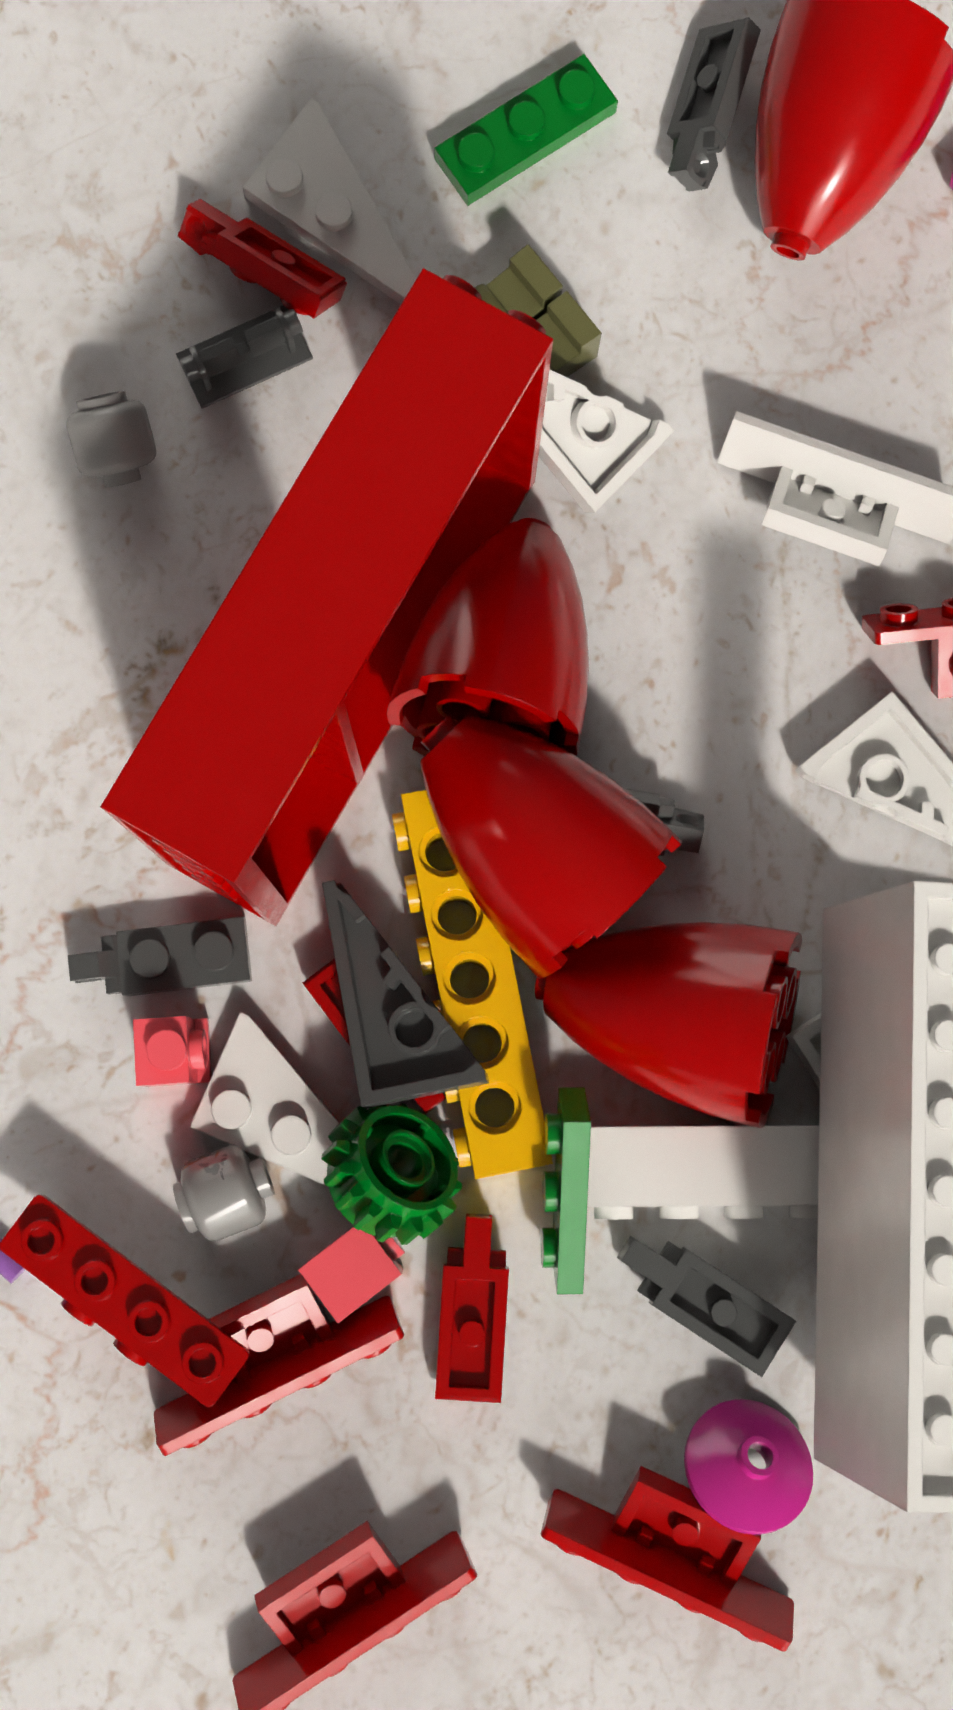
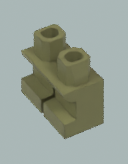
[475,244,602,377]

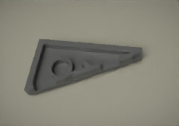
[322,880,489,1109]

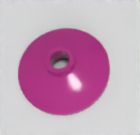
[684,1399,813,1535]

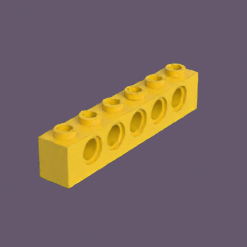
[392,790,553,1179]

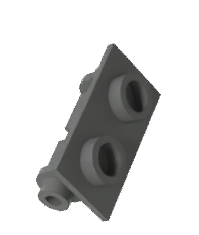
[176,305,313,409]

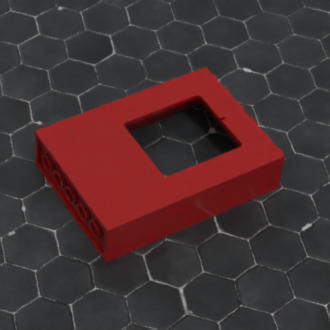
[100,268,553,926]

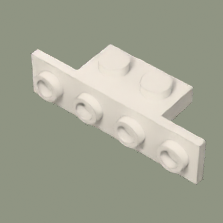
[717,411,953,566]

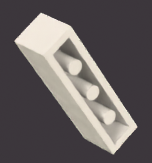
[587,1125,819,1220]

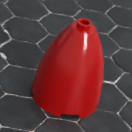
[754,0,953,261]
[387,518,589,756]
[420,714,682,979]
[535,922,802,1128]

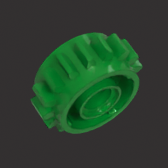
[321,1103,462,1245]

